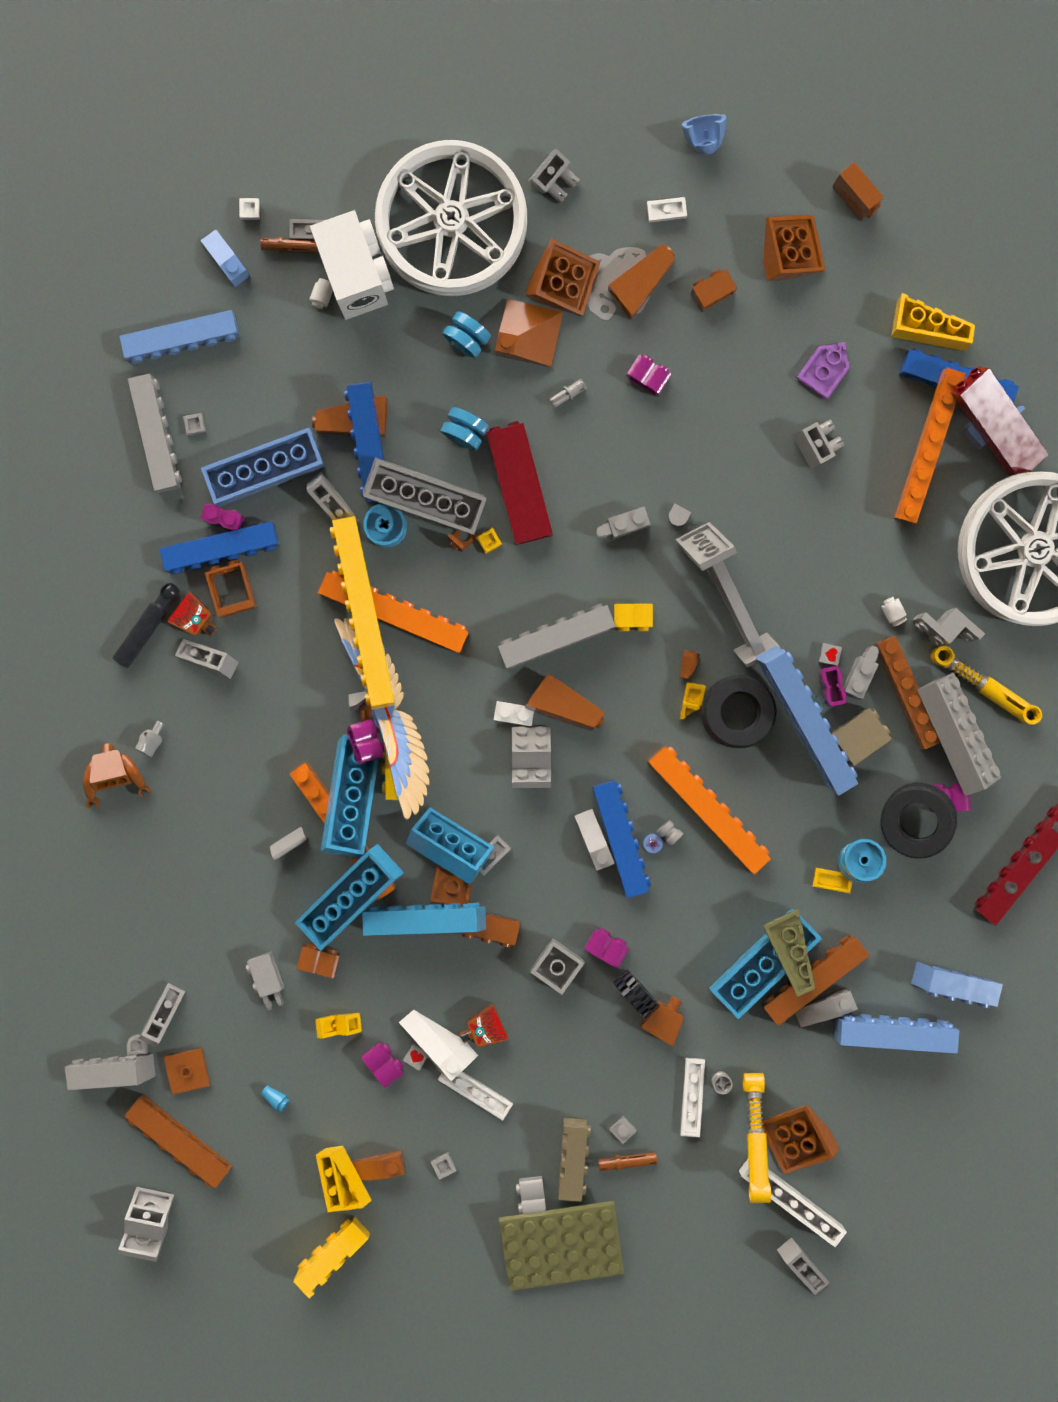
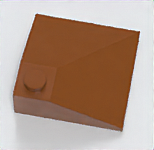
[763,215,826,281]
[525,239,600,316]
[495,299,563,367]
[762,1104,840,1174]

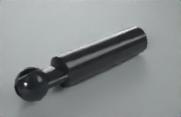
[112,583,179,668]

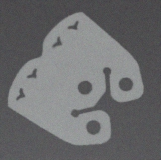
[587,247,650,320]

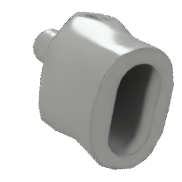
[135,721,164,757]

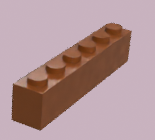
[873,636,941,749]
[761,935,870,1026]
[125,1094,233,1189]

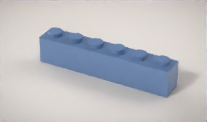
[120,310,240,364]

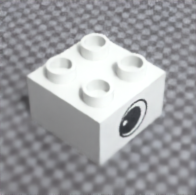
[310,210,394,320]

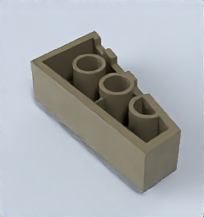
[558,1118,590,1202]

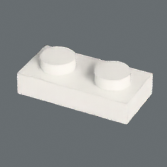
[647,197,687,223]
[494,701,534,726]

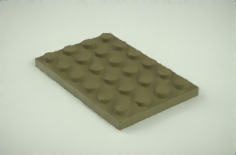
[499,1201,624,1291]

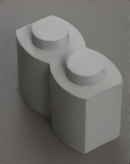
[516,1176,546,1215]

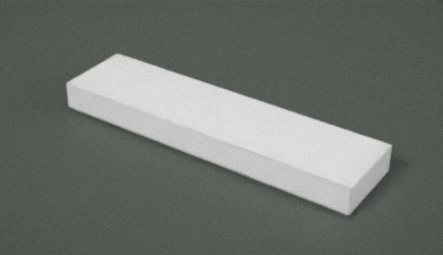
[680,1058,705,1137]
[438,1071,513,1121]

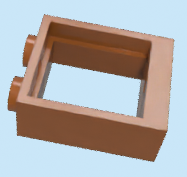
[205,560,258,618]

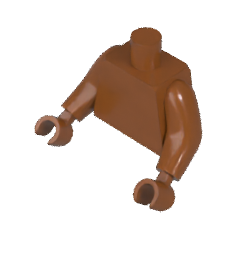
[83,744,151,808]

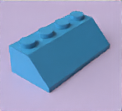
[406,807,494,884]

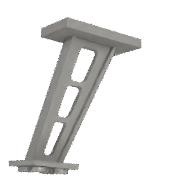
[676,522,781,667]

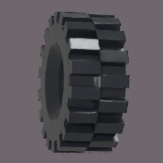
[613,969,660,1019]

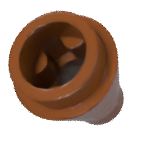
[679,650,700,679]

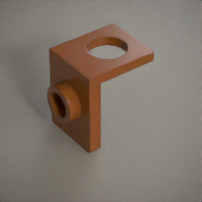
[448,529,478,552]

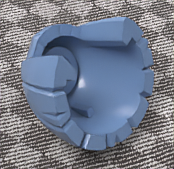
[682,114,727,155]

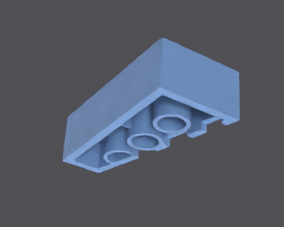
[911,962,1003,1008]

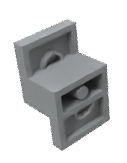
[912,608,985,646]
[512,726,551,788]
[118,1187,174,1262]

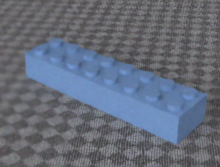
[756,646,858,796]

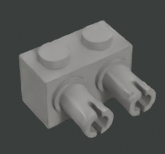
[528,149,580,203]
[793,420,844,469]

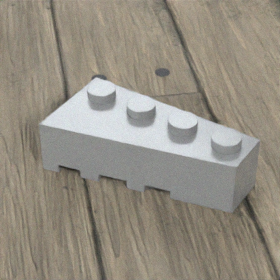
[65,1053,156,1090]

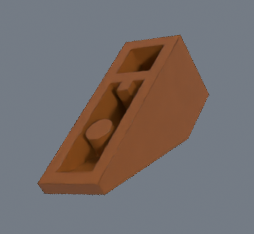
[351,1150,406,1181]

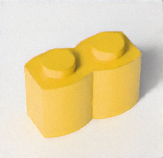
[614,604,653,632]

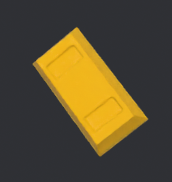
[812,868,852,894]

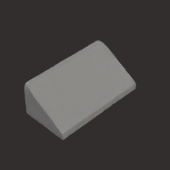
[270,827,309,860]

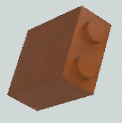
[832,162,884,221]

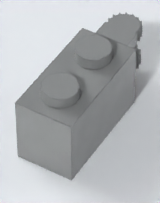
[595,507,651,539]
[843,646,879,700]
[246,951,285,1010]

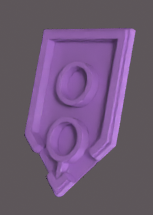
[796,342,850,400]

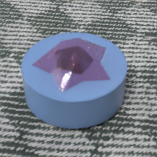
[643,834,663,853]

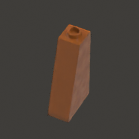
[608,243,675,320]
[312,395,388,437]
[525,673,605,731]

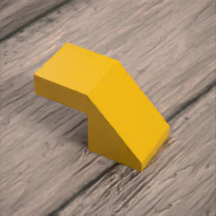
[315,1013,362,1039]

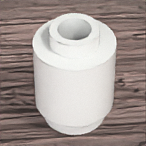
[309,278,333,309]
[881,597,907,627]

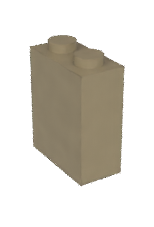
[831,708,892,766]

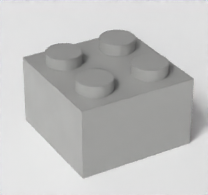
[530,938,584,995]

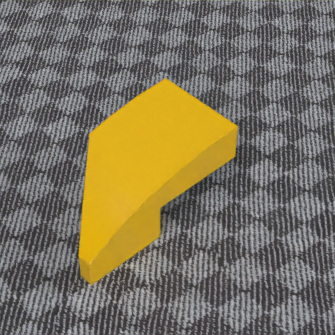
[680,682,706,719]

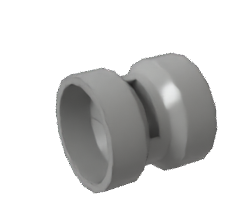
[656,819,683,846]
[711,1071,733,1094]

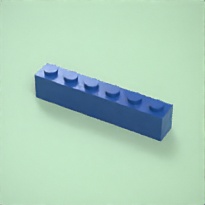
[899,349,1019,404]
[344,381,384,502]
[160,521,280,575]
[593,780,651,898]

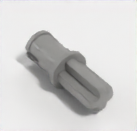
[550,379,587,407]

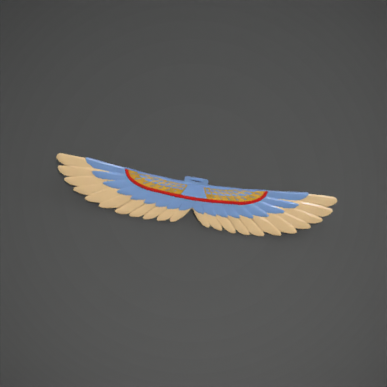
[334,618,429,820]

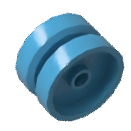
[442,311,491,359]
[440,407,489,451]
[363,503,407,548]
[838,839,886,883]

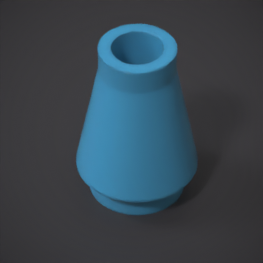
[260,1085,290,1113]

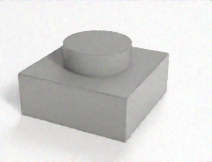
[609,1115,637,1144]

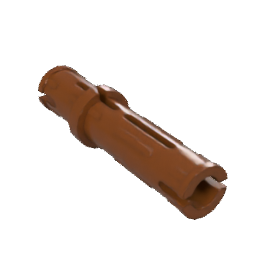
[261,237,319,253]
[598,1152,657,1172]

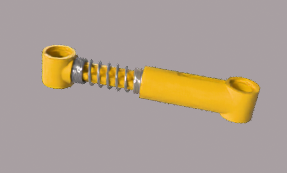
[930,646,1042,724]
[743,1073,771,1203]

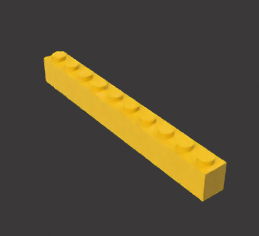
[330,516,395,710]

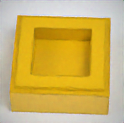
[476,528,502,554]

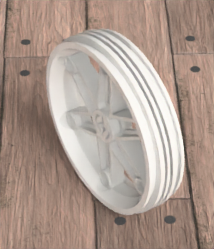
[375,140,527,296]
[958,472,1058,626]

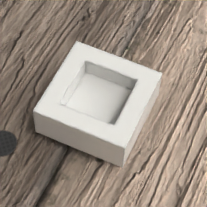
[239,198,260,220]

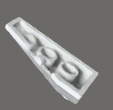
[399,1010,478,1082]

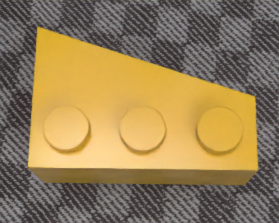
[316,1146,372,1212]

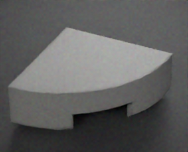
[348,691,366,712]

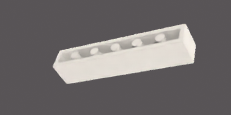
[739,1159,847,1247]

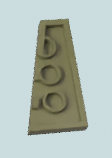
[763,908,815,997]

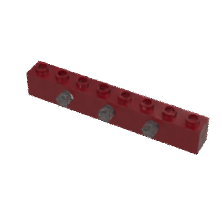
[973,803,1058,926]

